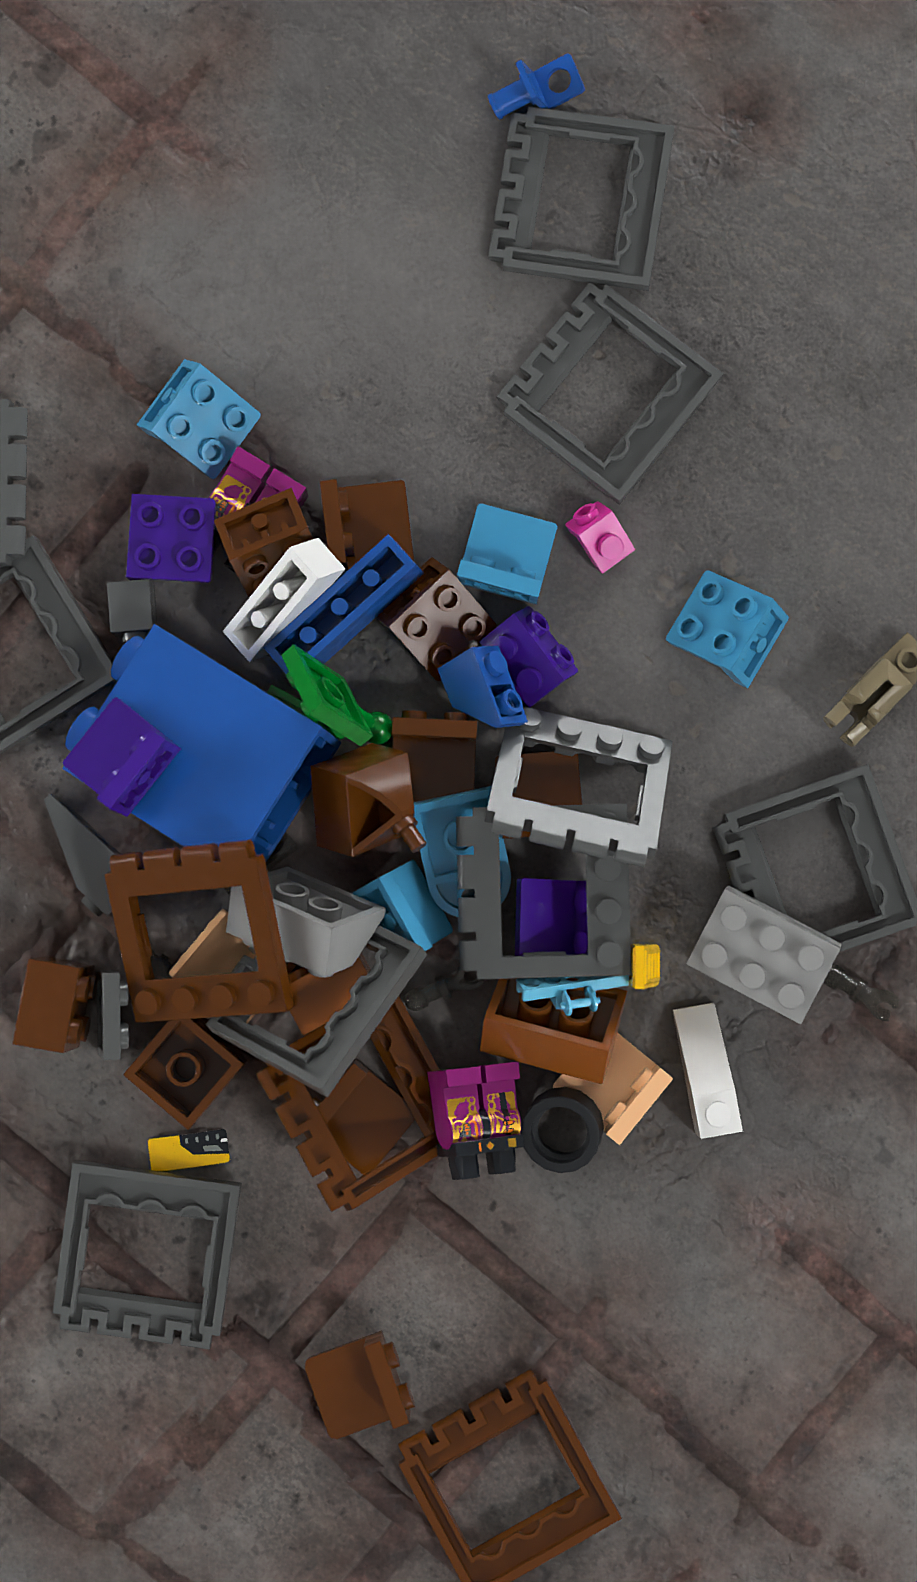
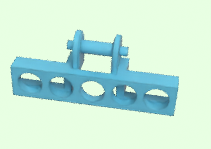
[516,975,629,1016]

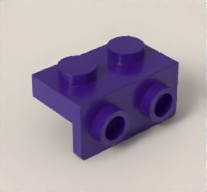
[480,606,578,708]

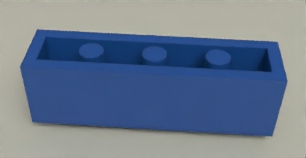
[263,534,424,673]

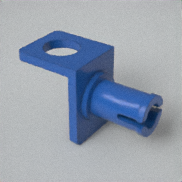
[488,54,585,120]

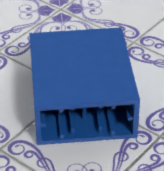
[62,624,342,862]

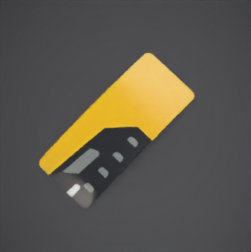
[148,1129,230,1171]

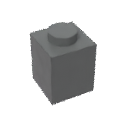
[107,579,158,643]

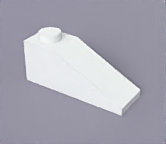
[673,1002,743,1139]

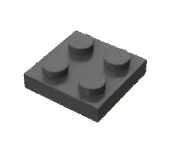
[96,970,129,1060]

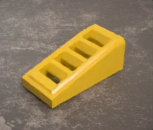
[628,944,660,989]

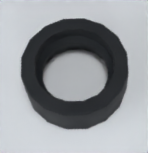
[521,1087,604,1173]

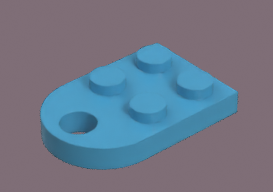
[414,786,511,917]

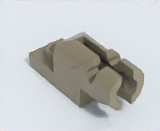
[823,632,917,747]

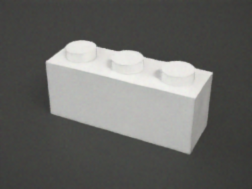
[223,538,345,662]

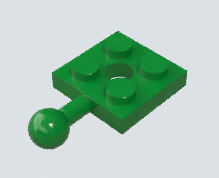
[281,644,392,746]

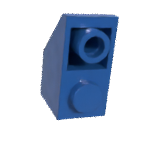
[437,646,528,728]

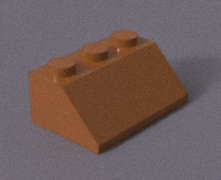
[480,978,628,1085]

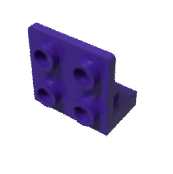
[126,494,216,583]
[63,697,181,817]
[515,878,588,956]

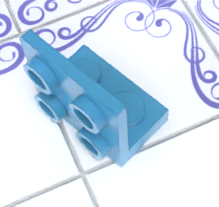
[137,359,261,479]
[457,504,557,604]
[666,570,789,688]
[352,860,453,951]

